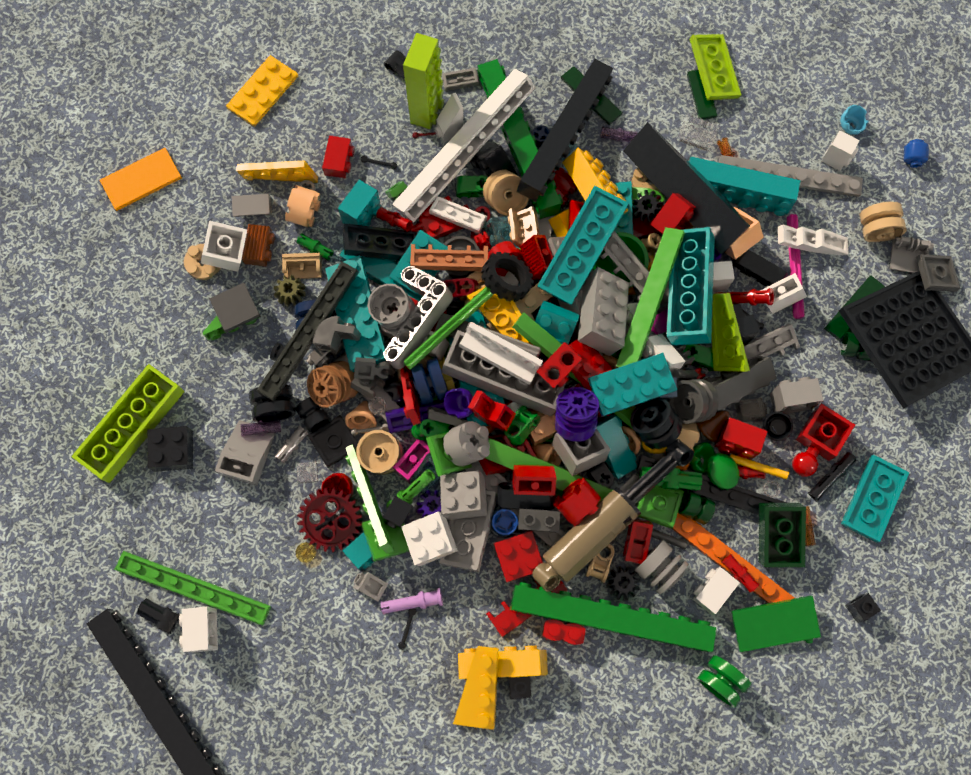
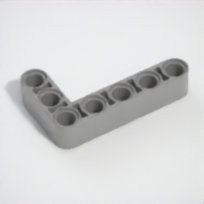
[384,266,453,369]

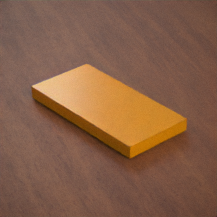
[100,148,182,211]

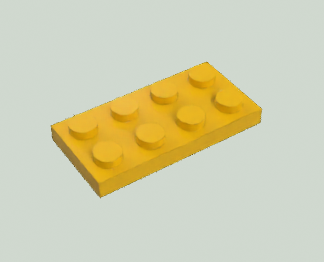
[226,55,298,127]

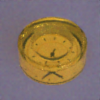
[296,542,316,563]

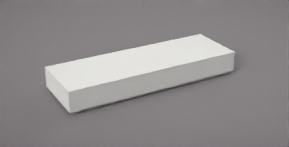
[429,196,487,234]

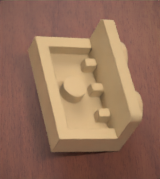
[508,207,540,247]

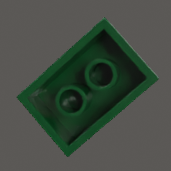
[759,503,806,567]

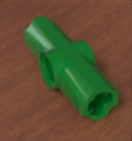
[639,467,702,491]

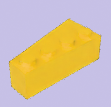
[458,645,548,679]

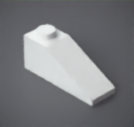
[435,92,463,142]

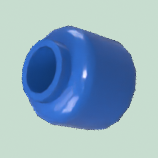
[904,139,929,168]

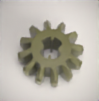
[274,275,306,307]

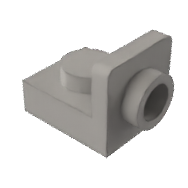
[353,570,388,601]

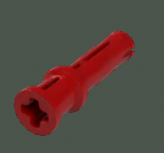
[715,288,774,306]

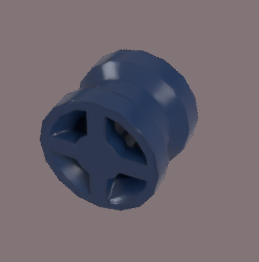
[532,125,550,147]

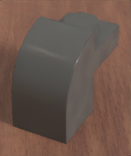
[312,316,361,353]

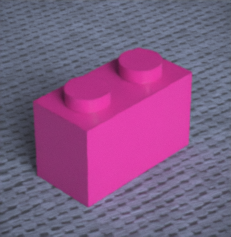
[393,440,432,484]

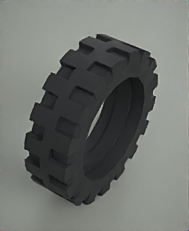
[481,252,534,302]

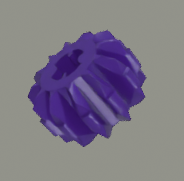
[416,490,441,518]

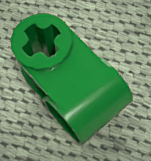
[456,175,488,198]
[683,344,714,371]
[504,406,540,446]
[411,419,450,441]

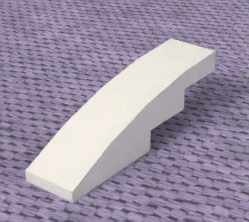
[778,224,848,255]

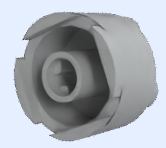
[443,421,490,467]

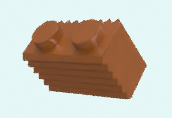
[242,224,275,267]

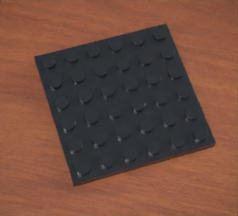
[839,270,971,409]

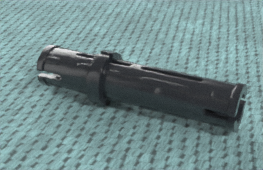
[808,452,857,501]

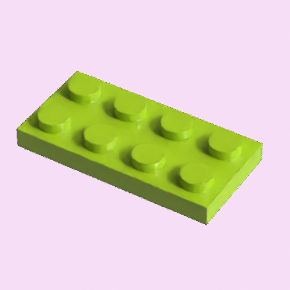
[689,34,741,100]

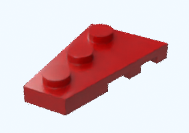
[400,366,421,425]

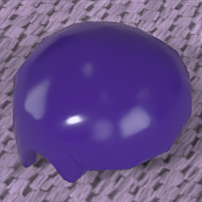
[444,388,473,419]

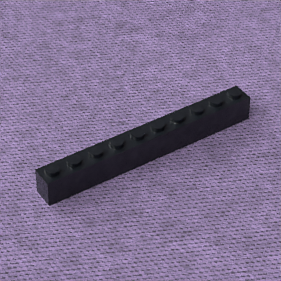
[516,59,613,202]
[86,609,224,775]

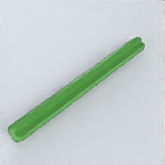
[404,287,494,369]

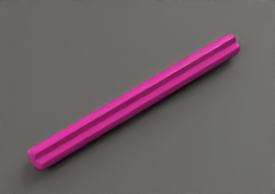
[787,214,805,319]

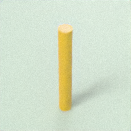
[730,454,789,480]

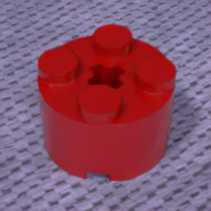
[553,478,601,526]

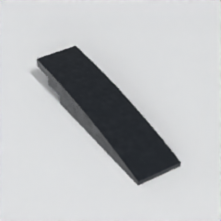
[623,122,750,254]

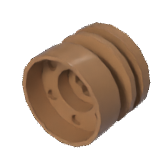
[307,361,358,408]

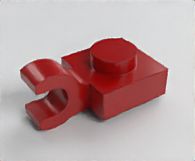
[474,231,492,252]

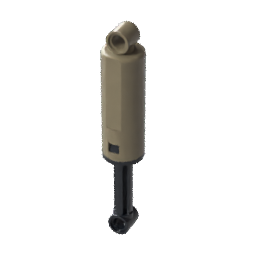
[532,439,694,591]

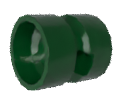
[841,332,870,361]
[678,490,715,525]

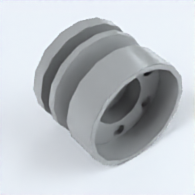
[367,284,416,332]
[634,540,689,595]

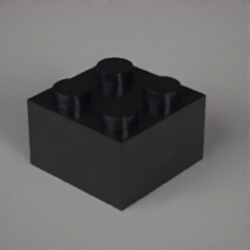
[147,426,193,472]

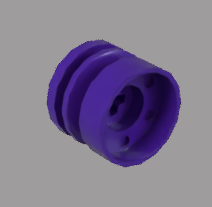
[555,387,599,441]

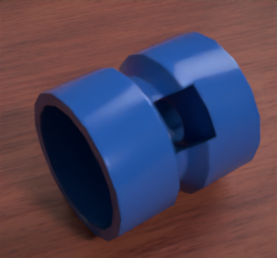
[491,509,518,536]

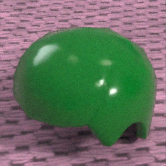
[689,442,715,474]

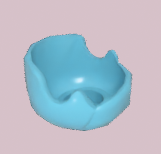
[840,105,869,135]

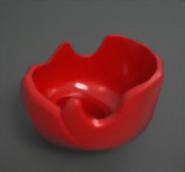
[321,473,354,503]

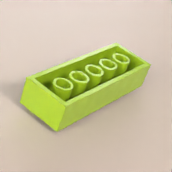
[403,33,444,130]
[71,364,185,483]

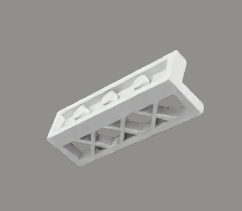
[459,322,543,385]

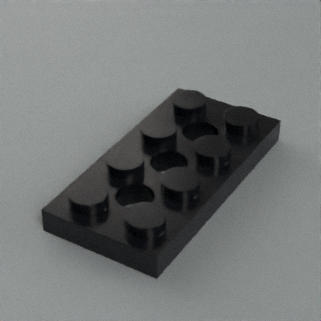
[342,223,417,261]

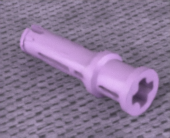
[381,588,443,615]

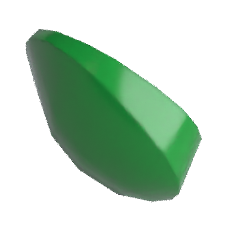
[706,453,739,490]

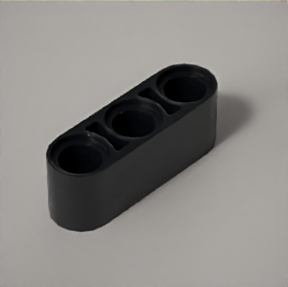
[732,250,787,286]
[497,482,557,510]

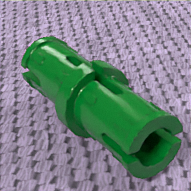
[296,233,334,261]

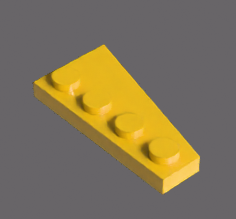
[236,160,318,183]
[467,286,533,345]
[453,646,499,730]

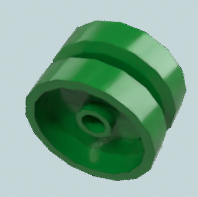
[697,655,752,708]

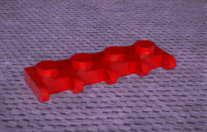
[486,579,568,637]

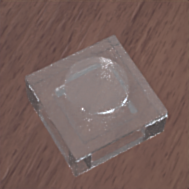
[297,462,318,484]

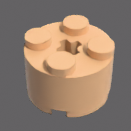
[285,185,321,227]

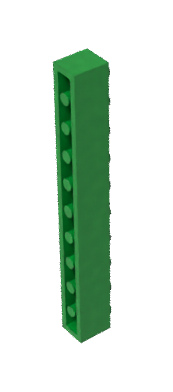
[477,59,563,219]
[510,582,717,652]

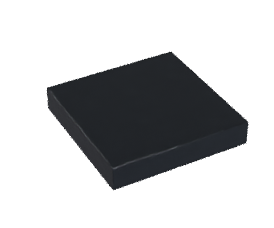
[307,415,358,468]

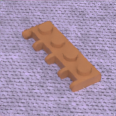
[410,244,488,271]

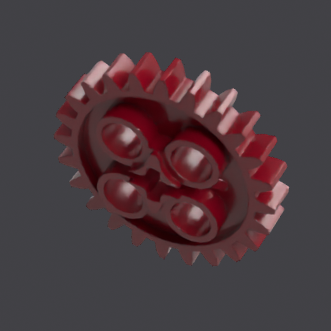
[297,487,363,552]

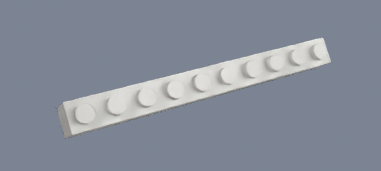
[393,69,536,223]

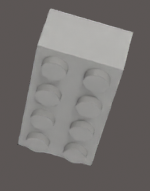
[578,267,629,356]

